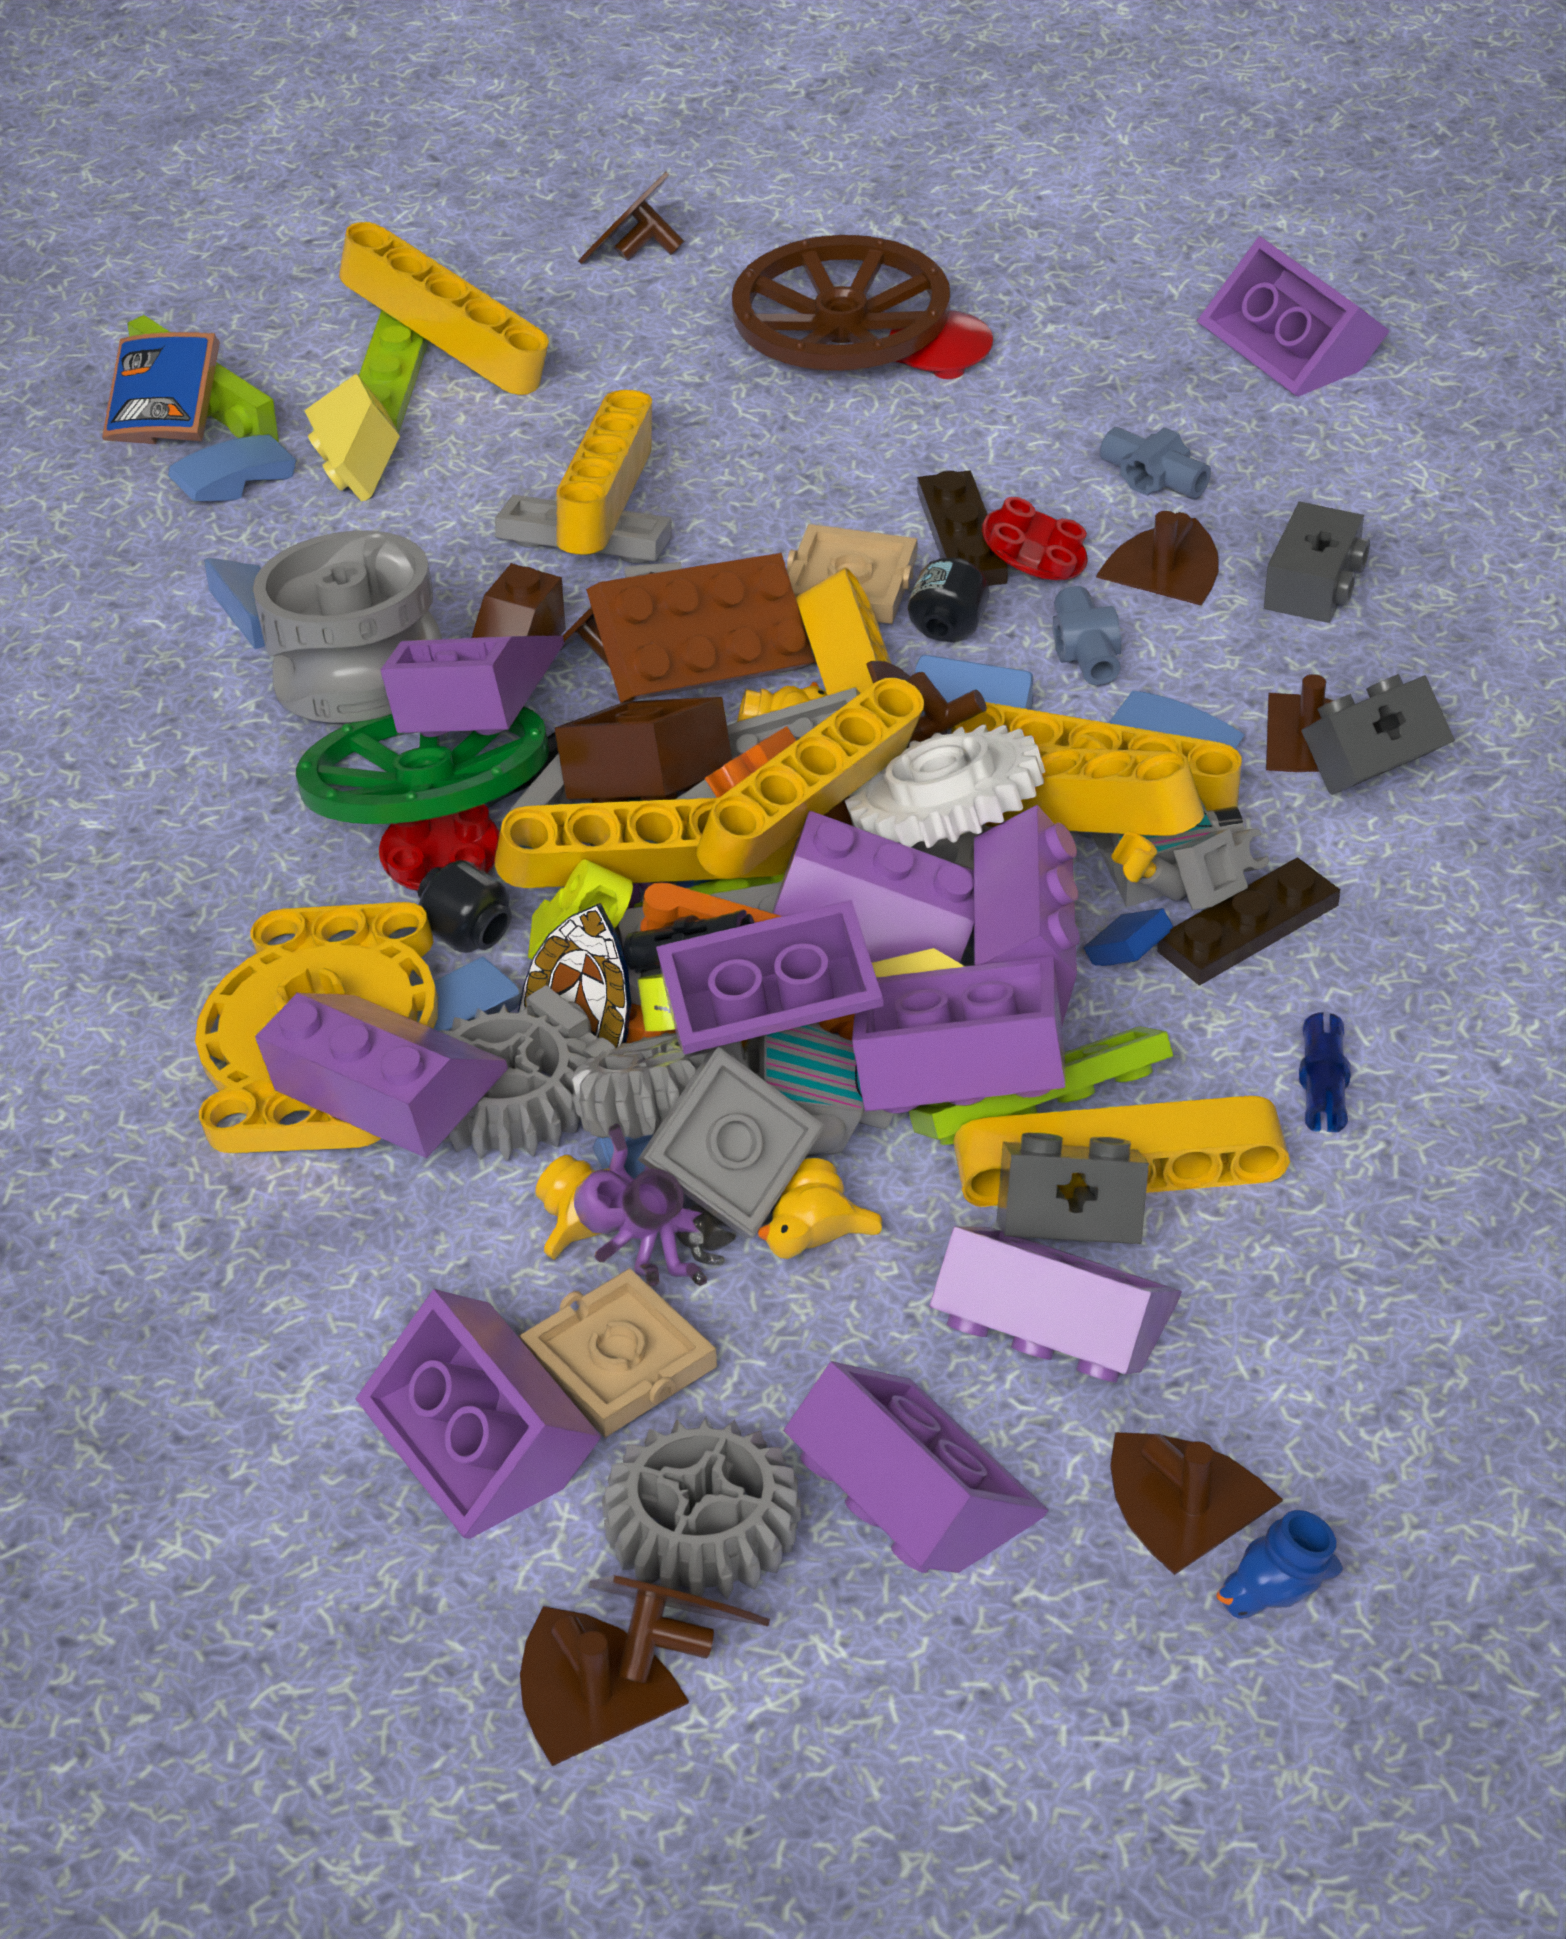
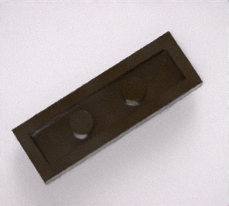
[917,470,1008,586]
[1157,857,1340,986]

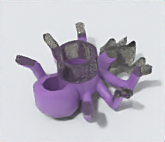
[573,1123,736,1287]

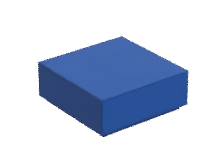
[1083,908,1173,966]

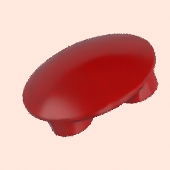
[890,310,993,379]
[982,497,1088,580]
[379,804,499,891]

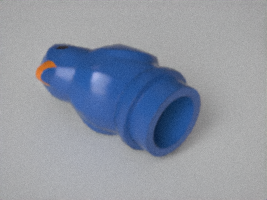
[1216,1510,1343,1619]

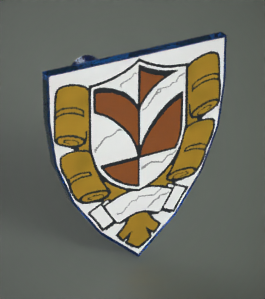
[518,903,632,1048]

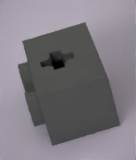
[1264,501,1370,623]
[1301,674,1455,795]
[996,1133,1149,1244]

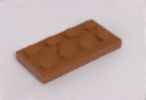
[586,553,815,703]

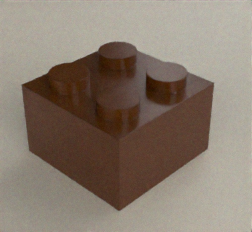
[555,697,732,803]

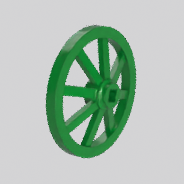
[296,706,549,824]

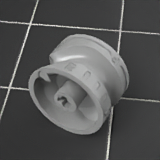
[253,531,442,723]

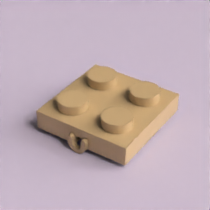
[787,524,918,624]
[518,1268,717,1438]

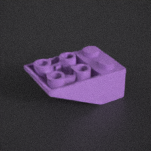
[380,636,564,737]

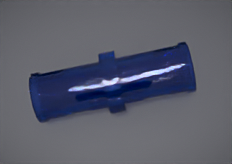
[1299,1012,1351,1133]

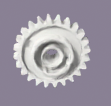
[845,725,1045,848]

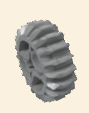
[439,1004,588,1161]
[572,1032,751,1140]
[602,1416,801,1601]

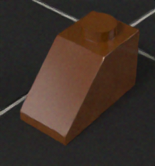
[471,563,566,638]

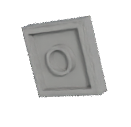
[637,1047,825,1239]

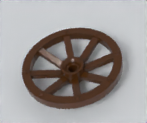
[732,235,950,371]

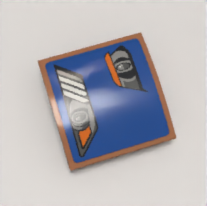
[102,332,220,444]

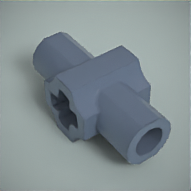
[1100,427,1211,499]
[1052,586,1122,685]

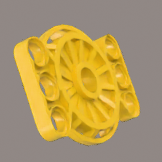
[195,902,439,1153]

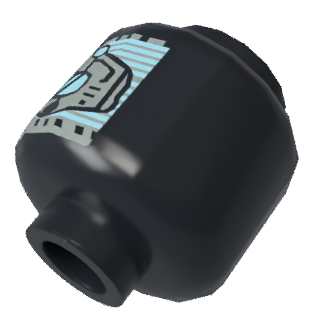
[907,558,990,643]
[418,860,512,953]

